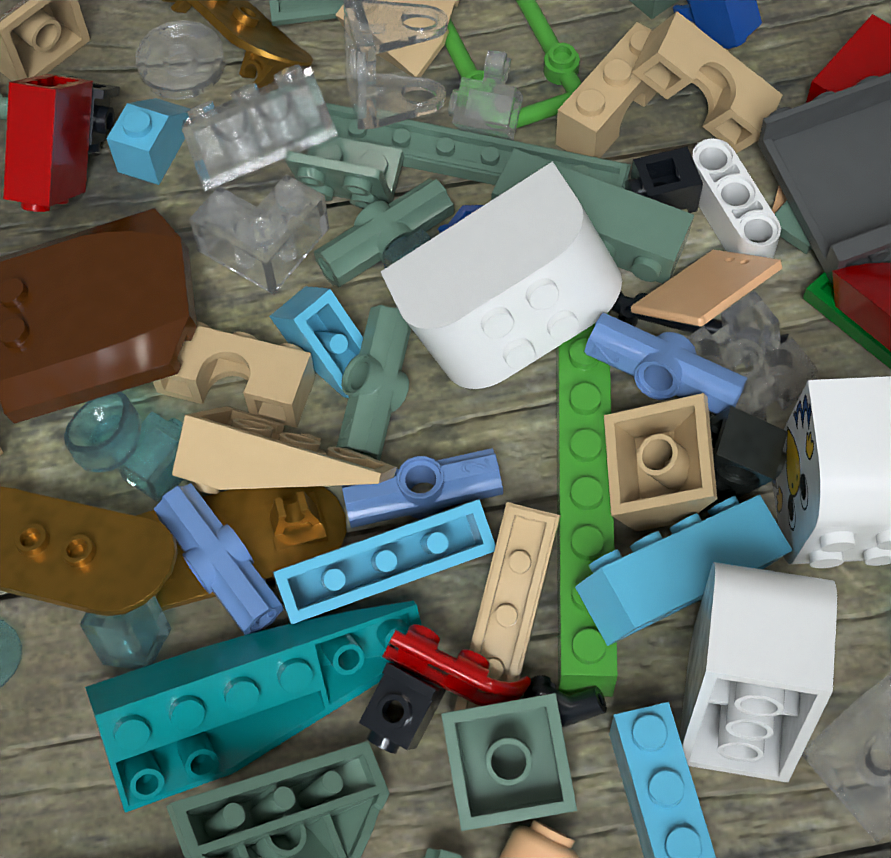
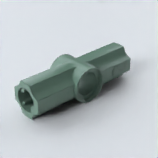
[314,178,454,287]
[337,305,411,461]

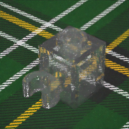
[448,50,523,141]

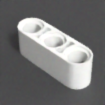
[692,138,781,258]

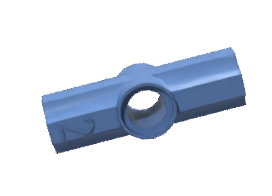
[584,312,747,415]
[342,448,503,528]
[154,483,284,635]

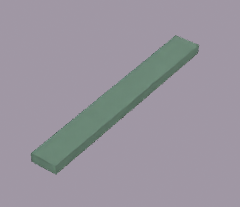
[263,93,631,189]

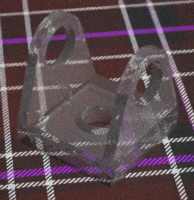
[344,0,448,130]

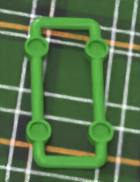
[445,0,582,132]

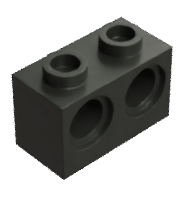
[710,406,788,502]

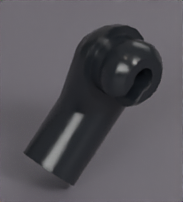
[524,675,607,727]

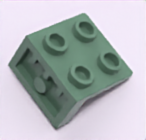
[285,132,404,209]

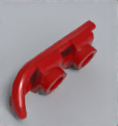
[382,624,531,706]

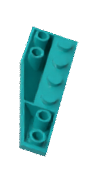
[85,601,422,813]

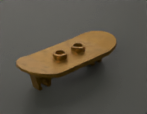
[162,0,313,90]
[0,486,178,616]
[128,486,346,616]

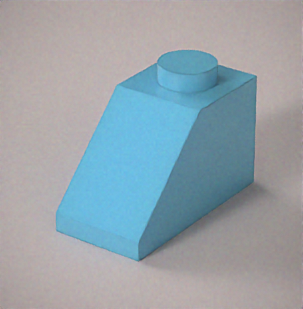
[106,98,198,185]
[269,286,363,398]

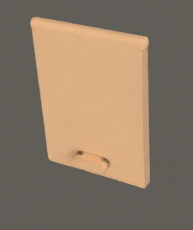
[631,249,782,327]

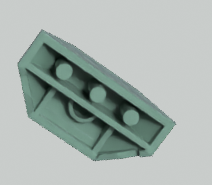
[166,741,390,858]

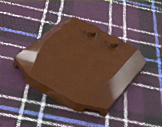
[0,208,197,424]

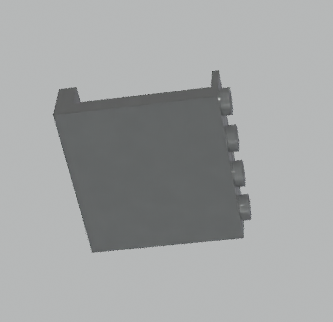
[758,73,891,285]

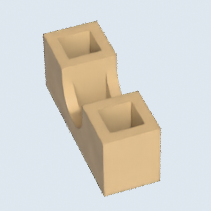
[632,11,783,153]
[555,22,657,158]
[153,321,316,428]

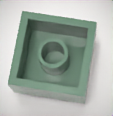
[441,693,577,831]

